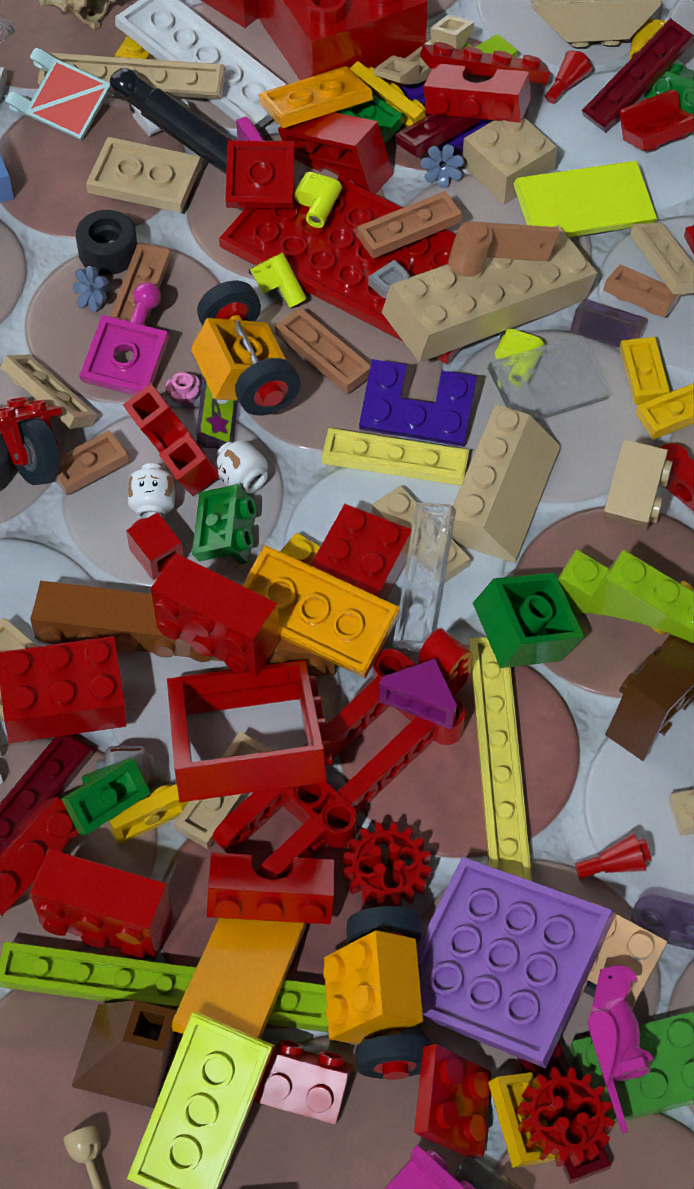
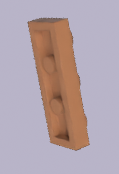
[357,191,462,259]
[110,243,171,326]
[275,307,371,394]

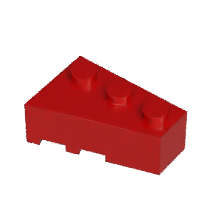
[278,112,393,194]

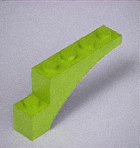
[558,549,694,644]

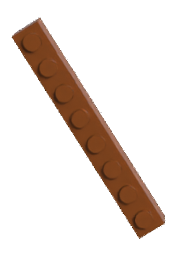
[30,580,336,676]

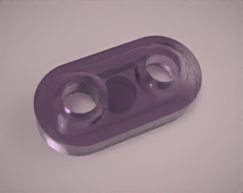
[631,894,694,950]

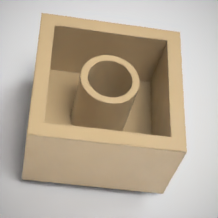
[462,117,557,204]
[604,439,673,530]

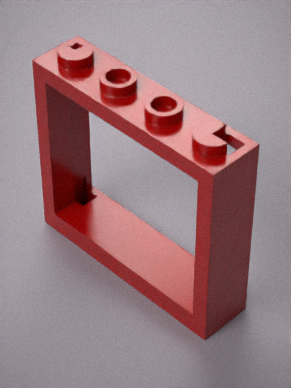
[167,660,332,803]

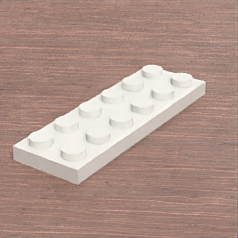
[115,0,287,131]

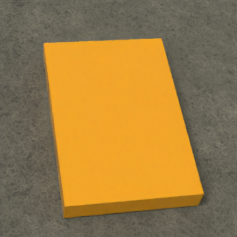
[258,66,373,128]

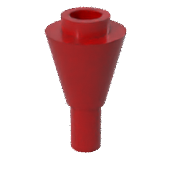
[545,51,592,104]
[574,832,652,879]

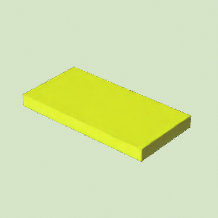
[513,160,657,237]
[127,1011,275,1189]

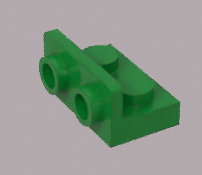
[192,484,257,564]

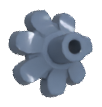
[420,144,464,188]
[73,266,112,312]

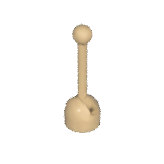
[63,1126,103,1189]

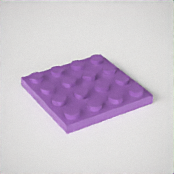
[417,857,614,1068]

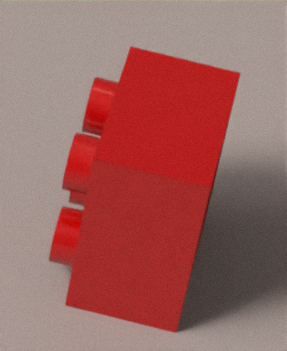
[258,0,428,80]

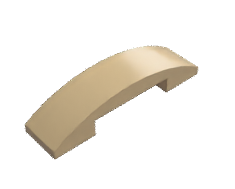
[374,15,474,84]

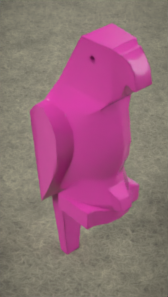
[587,965,653,1134]

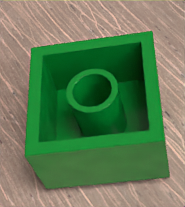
[473,573,584,668]

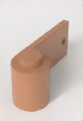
[448,221,559,277]

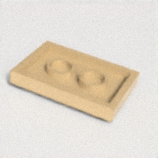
[86,137,202,213]

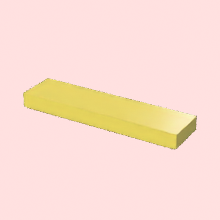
[322,428,469,486]

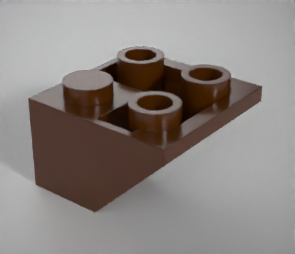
[72,1000,178,1108]

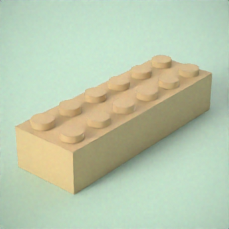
[382,225,597,363]

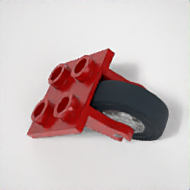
[0,397,62,485]

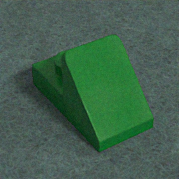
[61,758,150,835]

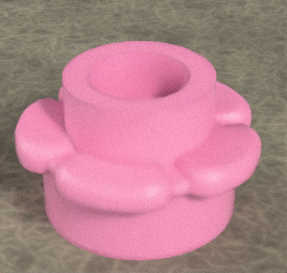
[166,372,200,405]

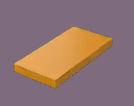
[242,545,401,678]
[172,918,308,1039]

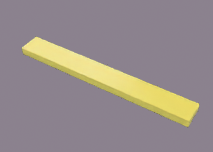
[469,637,532,881]

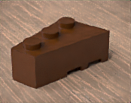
[605,635,694,761]

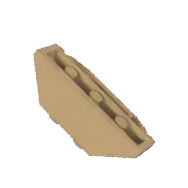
[531,0,661,47]

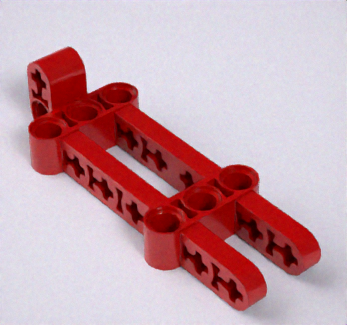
[212,628,472,880]

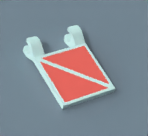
[6,48,110,141]

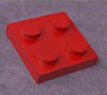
[225,140,295,209]
[414,1044,491,1158]

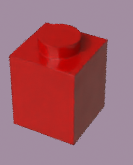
[126,512,184,580]

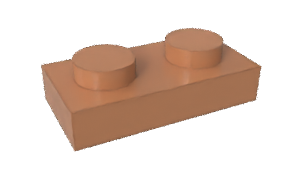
[603,264,680,318]
[55,430,129,496]

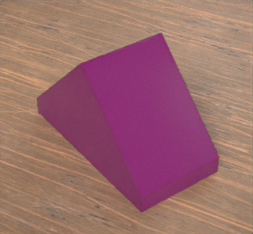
[379,659,457,730]

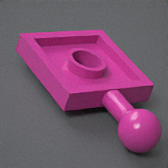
[79,282,170,395]

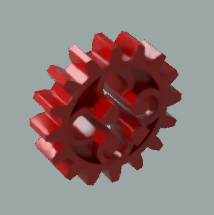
[343,822,431,907]
[517,1067,615,1167]

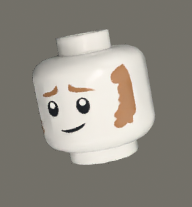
[214,440,268,494]
[128,463,176,518]

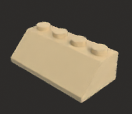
[446,404,560,563]

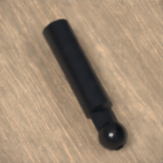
[109,68,233,175]

